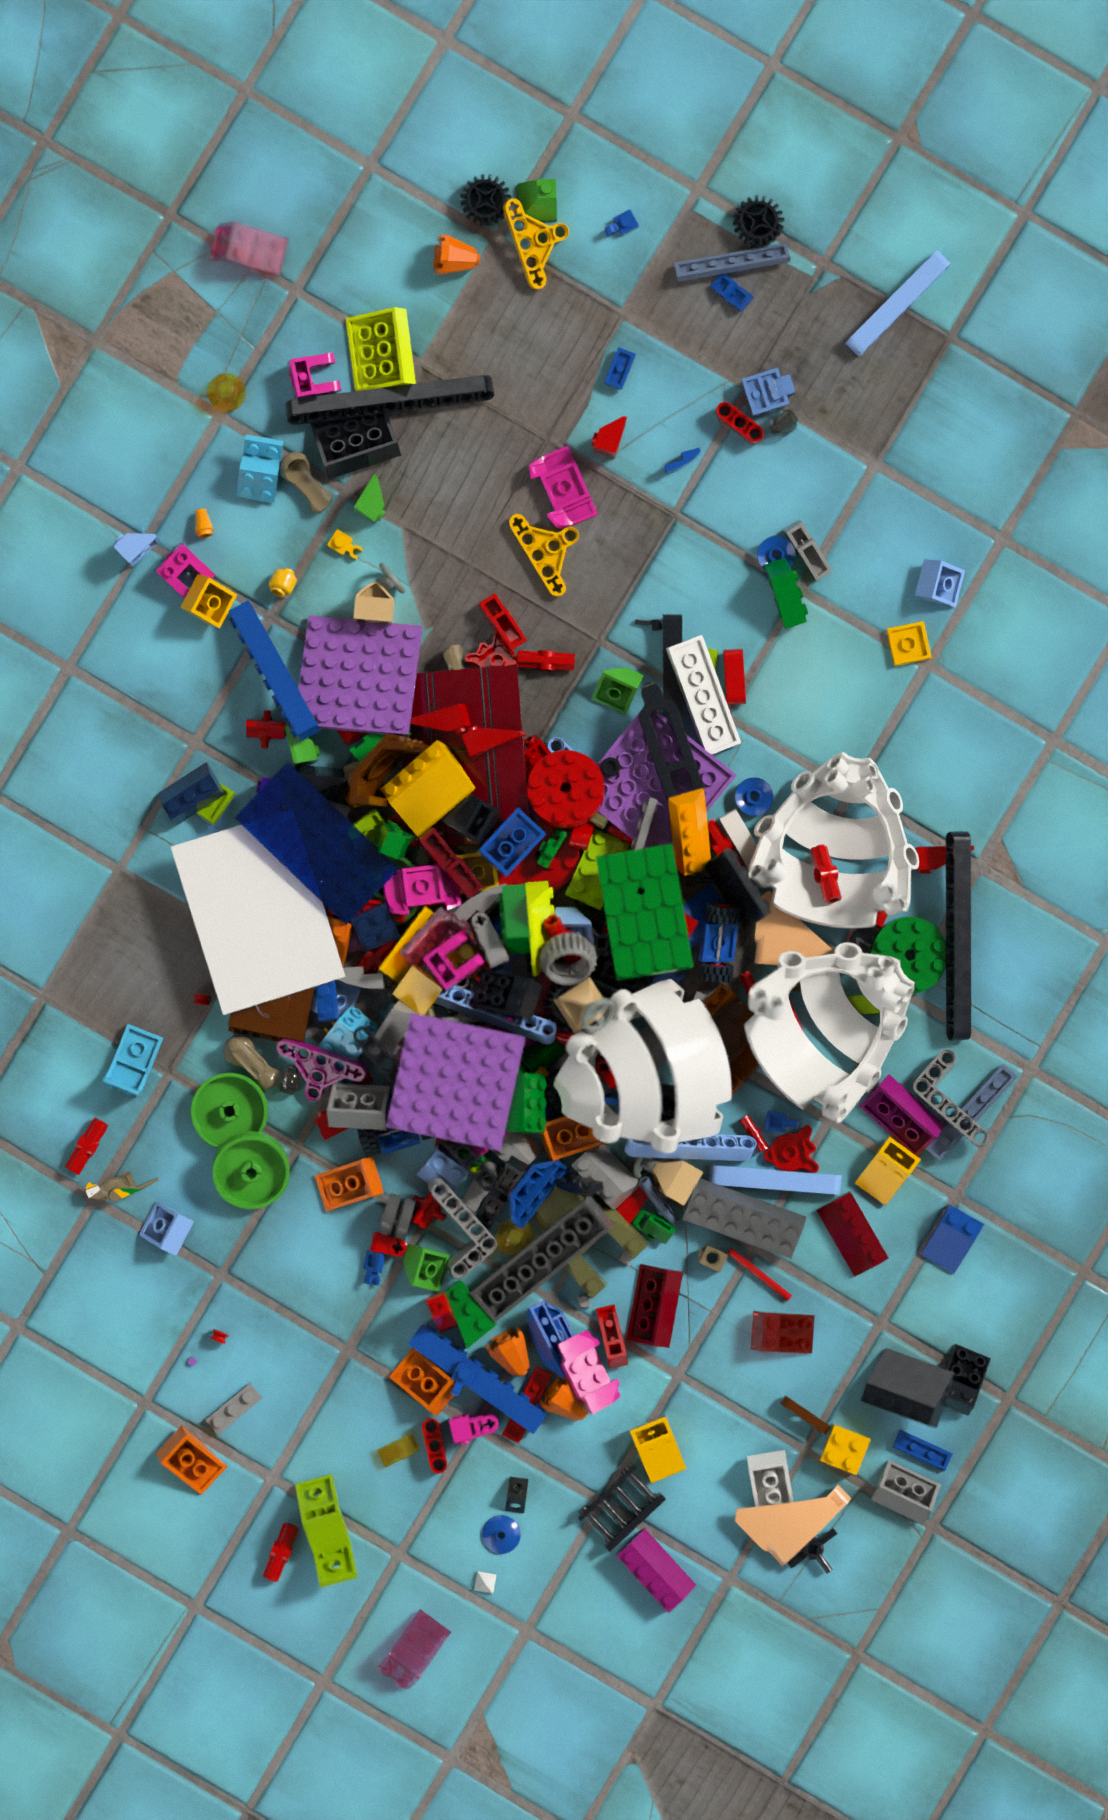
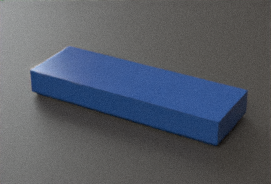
[892,1429,953,1471]

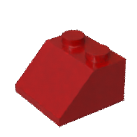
[591,416,627,458]

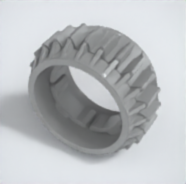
[540,933,597,985]

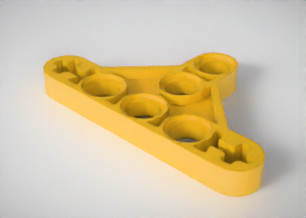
[503,199,569,289]
[509,514,579,597]

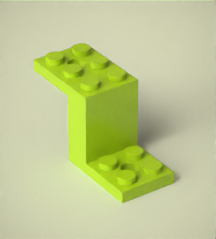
[295,1474,358,1588]

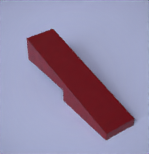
[416,828,484,899]

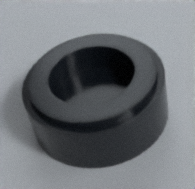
[601,757,621,777]

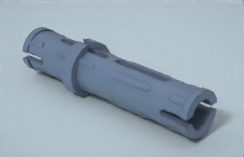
[638,1176,679,1226]

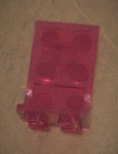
[210,221,289,276]
[400,907,477,968]
[378,1609,451,1689]

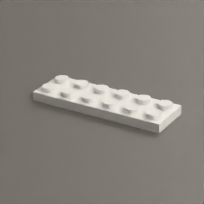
[666,635,741,755]

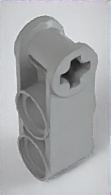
[472,912,509,968]
[461,1161,500,1214]

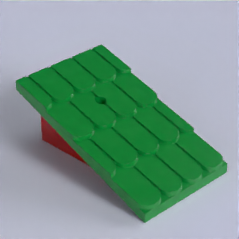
[596,844,694,981]

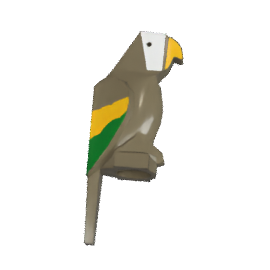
[85,1170,159,1202]

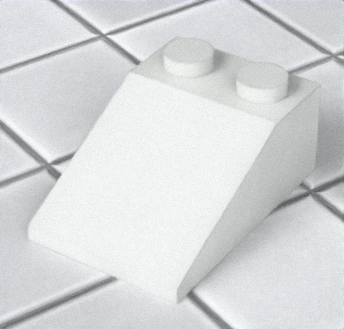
[747,1450,794,1507]

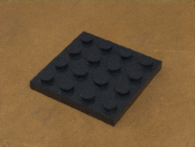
[704,848,771,930]

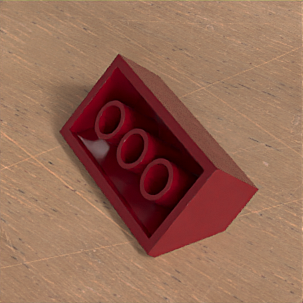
[816,1191,889,1277]
[626,1264,683,1348]

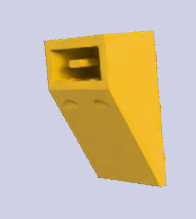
[855,1136,921,1206]
[629,1415,687,1483]

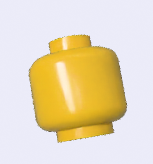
[269,568,297,597]

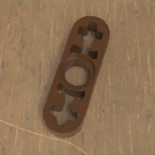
[780,1395,831,1435]

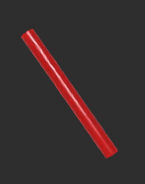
[727,1248,792,1301]

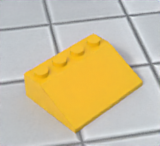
[381,740,476,837]
[379,907,446,984]

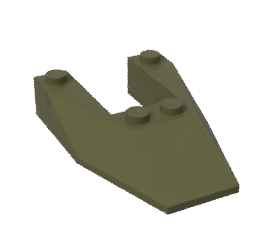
[535,1185,649,1299]

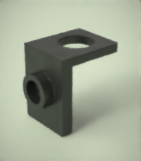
[505,1477,529,1513]

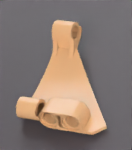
[755,891,835,965]
[735,1485,851,1566]

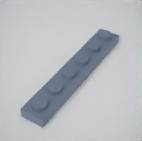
[674,243,791,282]
[925,1064,1017,1162]

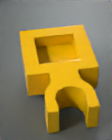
[327,529,363,560]

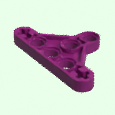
[277,1038,367,1102]

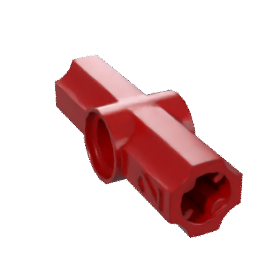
[517,650,575,671]
[707,819,745,867]
[810,844,842,904]
[543,914,580,964]
[356,940,398,974]
[65,1117,109,1175]
[262,1522,299,1582]

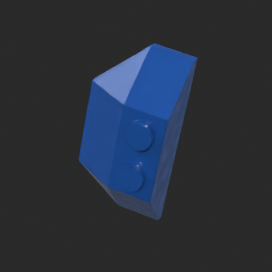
[509,1160,569,1229]
[526,1300,575,1378]

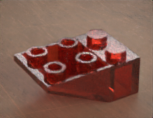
[750,1311,815,1354]

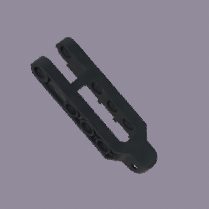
[638,682,706,806]

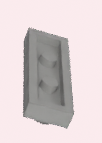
[631,798,657,850]
[205,1383,262,1435]

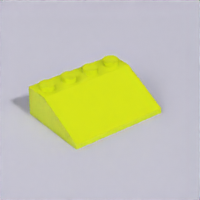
[346,307,416,391]
[525,881,555,976]

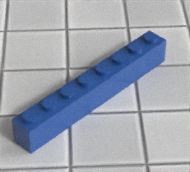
[229,600,321,742]
[408,1324,547,1434]

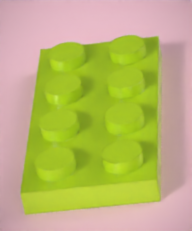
[565,829,629,910]

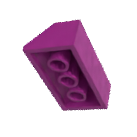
[859,1074,946,1156]
[616,1528,696,1613]

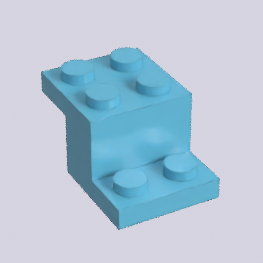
[237,434,284,503]

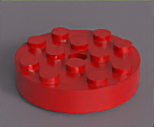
[527,750,605,829]
[509,817,579,892]

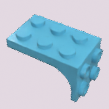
[318,1006,380,1083]
[102,1024,164,1097]

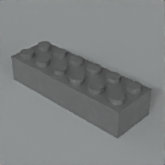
[682,1178,806,1259]

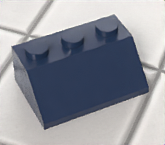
[159,762,226,825]

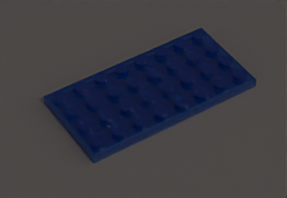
[234,762,399,925]

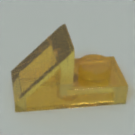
[377,1433,420,1467]

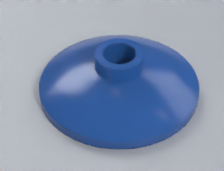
[757,536,796,571]
[735,777,773,816]
[482,1515,521,1554]

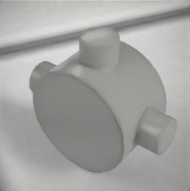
[618,1250,632,1266]
[577,1294,592,1309]

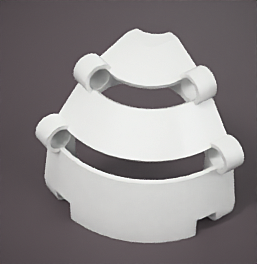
[748,752,919,928]
[744,943,915,1123]
[554,979,731,1153]

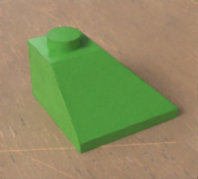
[518,179,557,222]
[354,474,386,523]
[591,667,644,715]
[285,726,321,766]
[403,1243,450,1292]

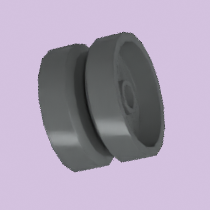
[379,1193,416,1241]

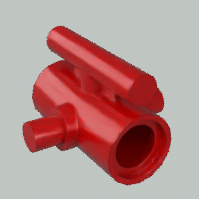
[246,710,286,749]
[411,1189,447,1229]

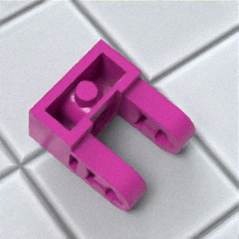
[287,353,342,399]
[154,542,215,599]
[423,931,485,991]
[449,1413,499,1445]

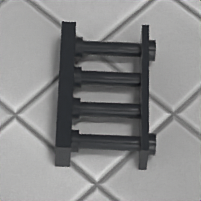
[578,1464,666,1552]

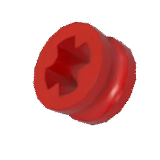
[193,994,211,1006]
[210,1329,229,1344]

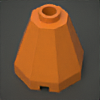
[433,234,480,275]
[485,1327,530,1377]
[539,1376,589,1421]

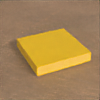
[886,621,932,666]
[392,964,444,1015]

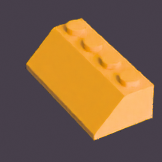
[668,788,711,876]

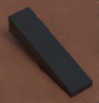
[476,1155,528,1229]

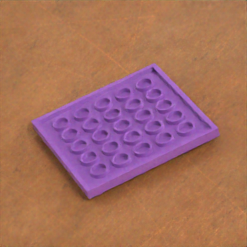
[298,615,423,737]
[597,708,736,849]
[386,1012,525,1151]

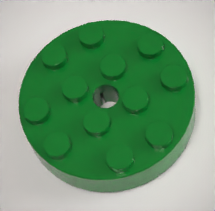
[869,917,946,993]

